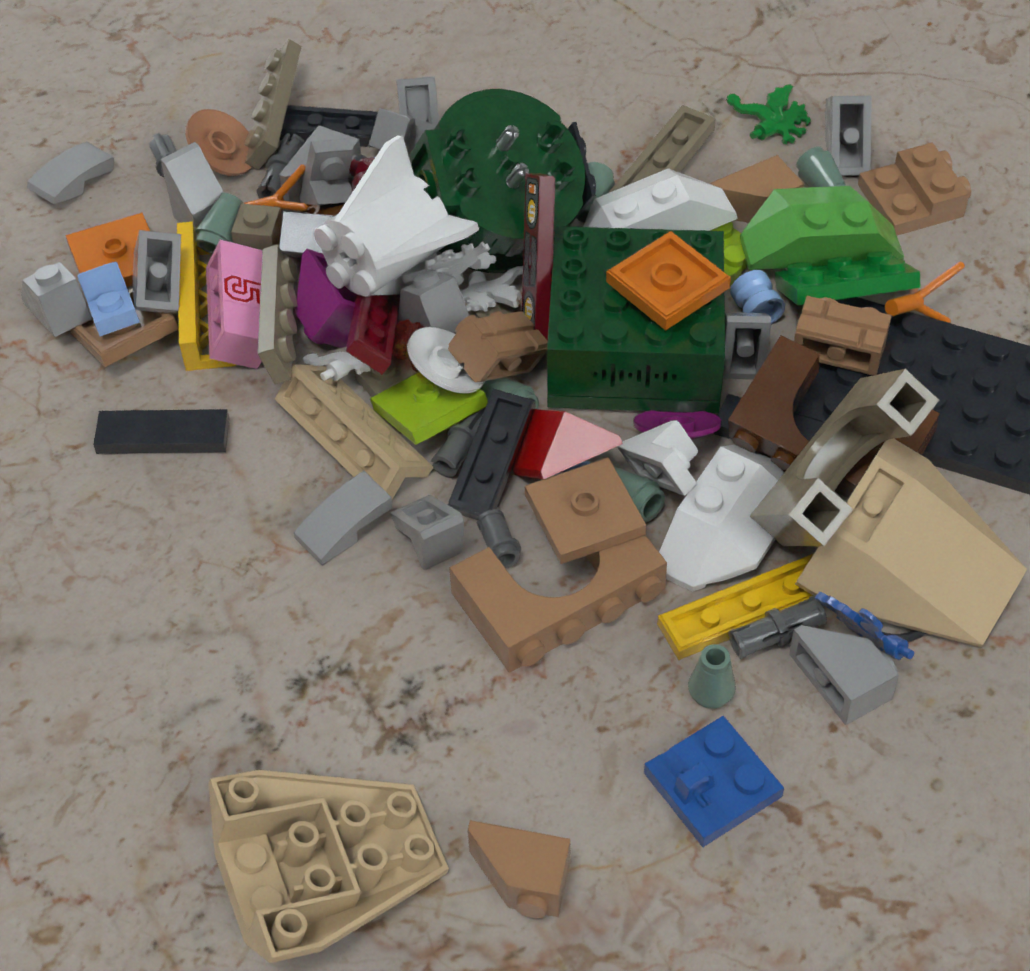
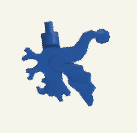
[815,591,914,660]

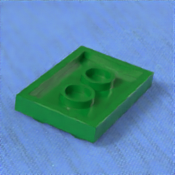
[775,251,921,305]

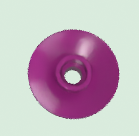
[633,410,721,440]

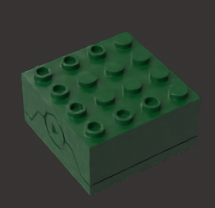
[547,226,725,414]

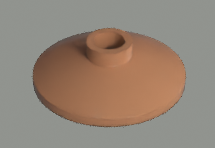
[185,109,252,176]

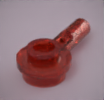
[393,319,425,360]

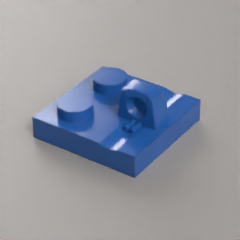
[644,715,784,847]

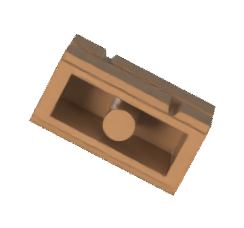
[794,296,892,375]
[448,311,548,383]

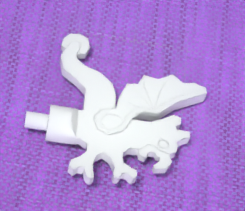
[402,242,496,286]
[460,266,523,312]
[303,347,371,381]

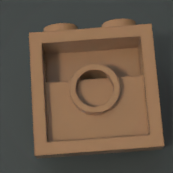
[858,142,971,235]

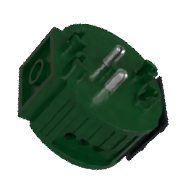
[409,89,596,273]

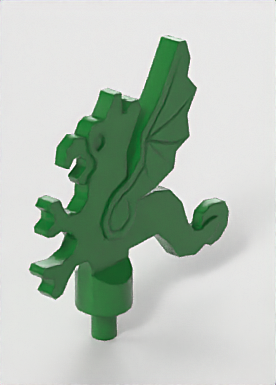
[727,84,811,144]

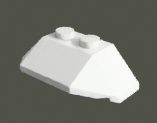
[583,169,738,231]
[659,444,784,592]

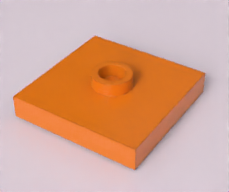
[65,213,150,287]
[606,231,731,330]

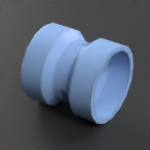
[730,270,785,324]

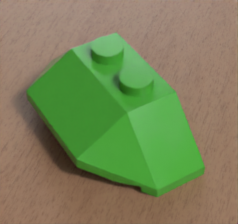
[740,186,904,270]

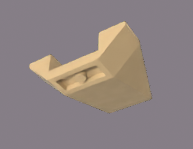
[795,438,1027,647]
[209,770,449,963]

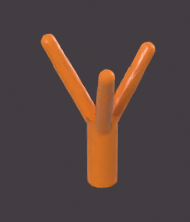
[244,164,321,212]
[885,262,965,323]

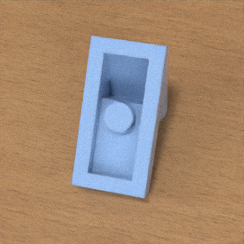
[77,262,140,336]

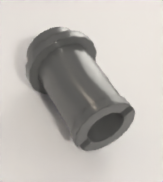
[476,509,521,568]

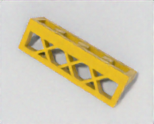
[177,221,236,371]

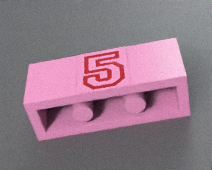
[206,240,263,369]

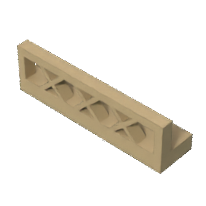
[275,364,433,499]

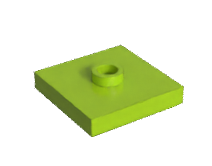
[370,372,488,445]

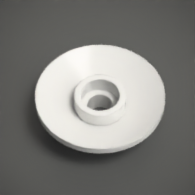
[407,327,485,393]

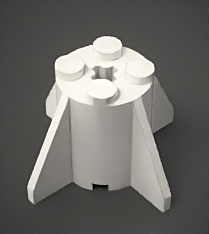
[314,135,479,297]

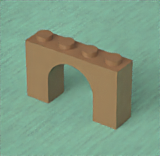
[449,535,667,673]

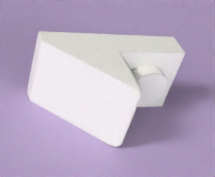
[617,420,698,496]

